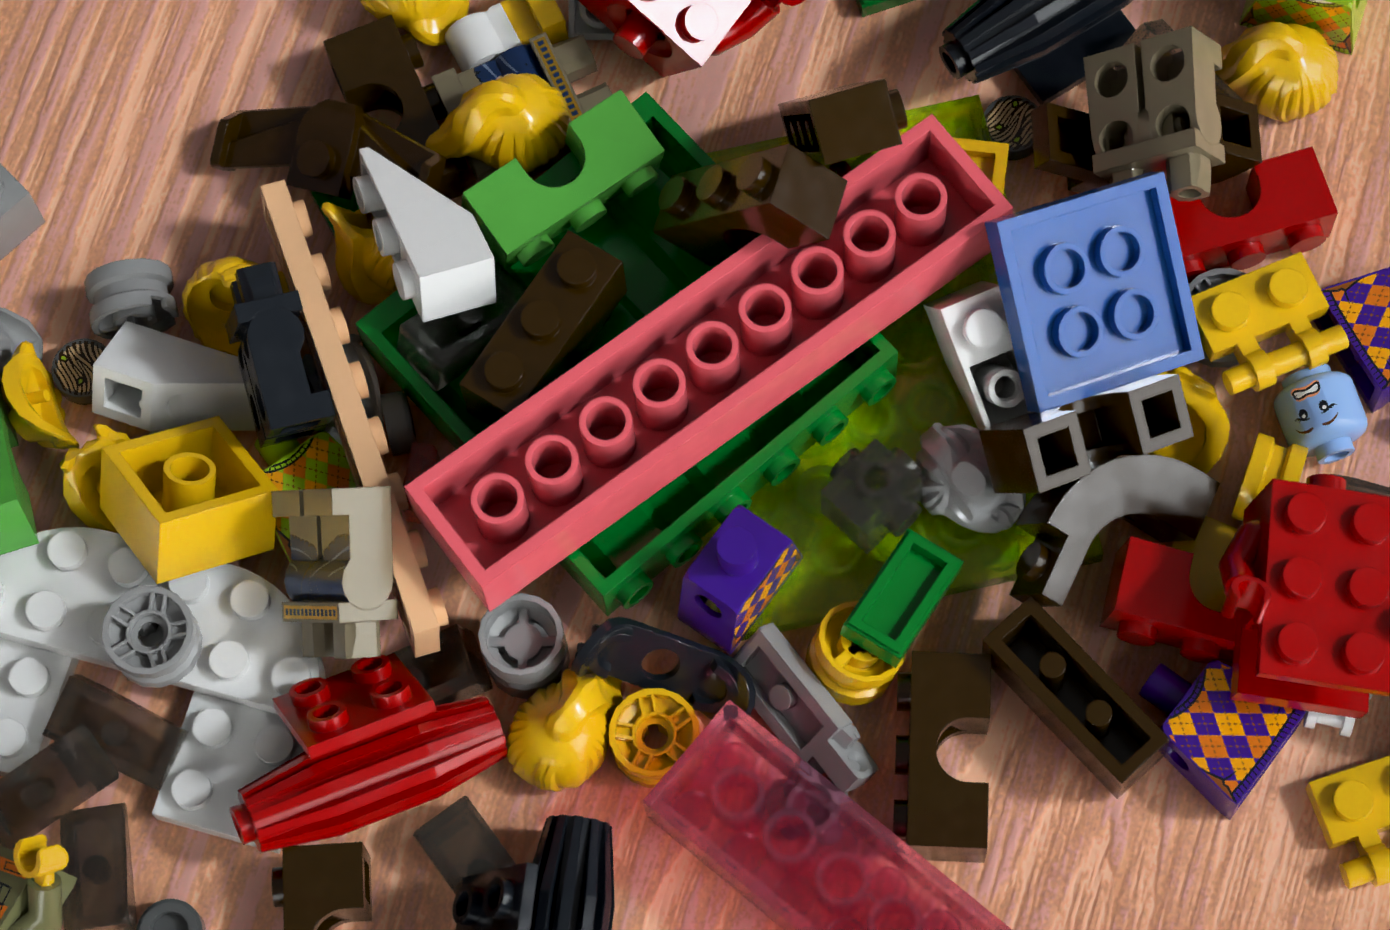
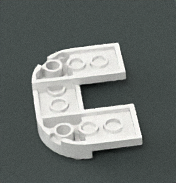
[0,527,326,854]

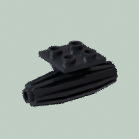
[939,0,1143,105]
[453,815,615,930]

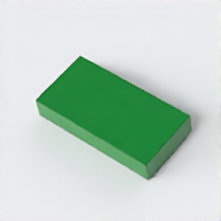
[840,528,964,668]

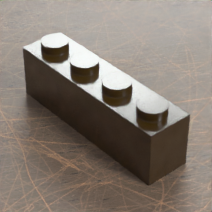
[778,79,908,165]

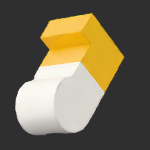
[445,0,568,72]

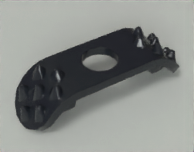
[571,617,756,727]

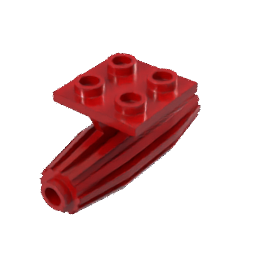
[229,653,508,853]

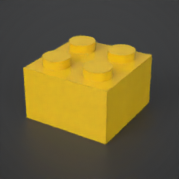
[100,415,278,584]

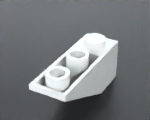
[353,147,496,322]
[923,281,1030,430]
[92,321,256,431]

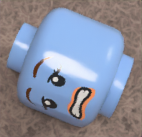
[1274,364,1368,464]

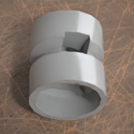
[478,593,570,699]

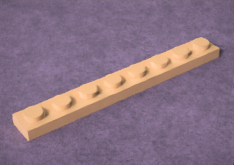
[260,179,448,658]

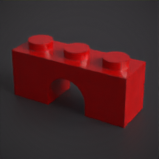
[1170,146,1338,284]
[1100,536,1237,663]

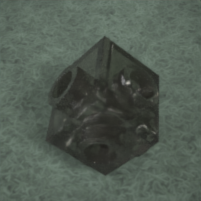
[820,438,923,555]

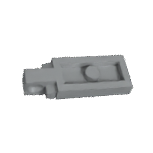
[732,622,879,794]

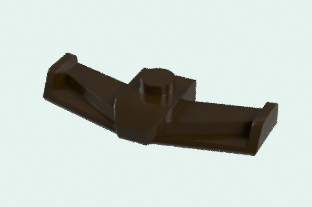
[210,99,447,200]

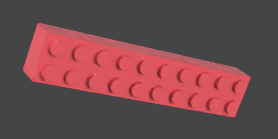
[404,114,1013,612]

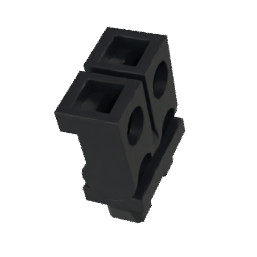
[225,261,335,448]

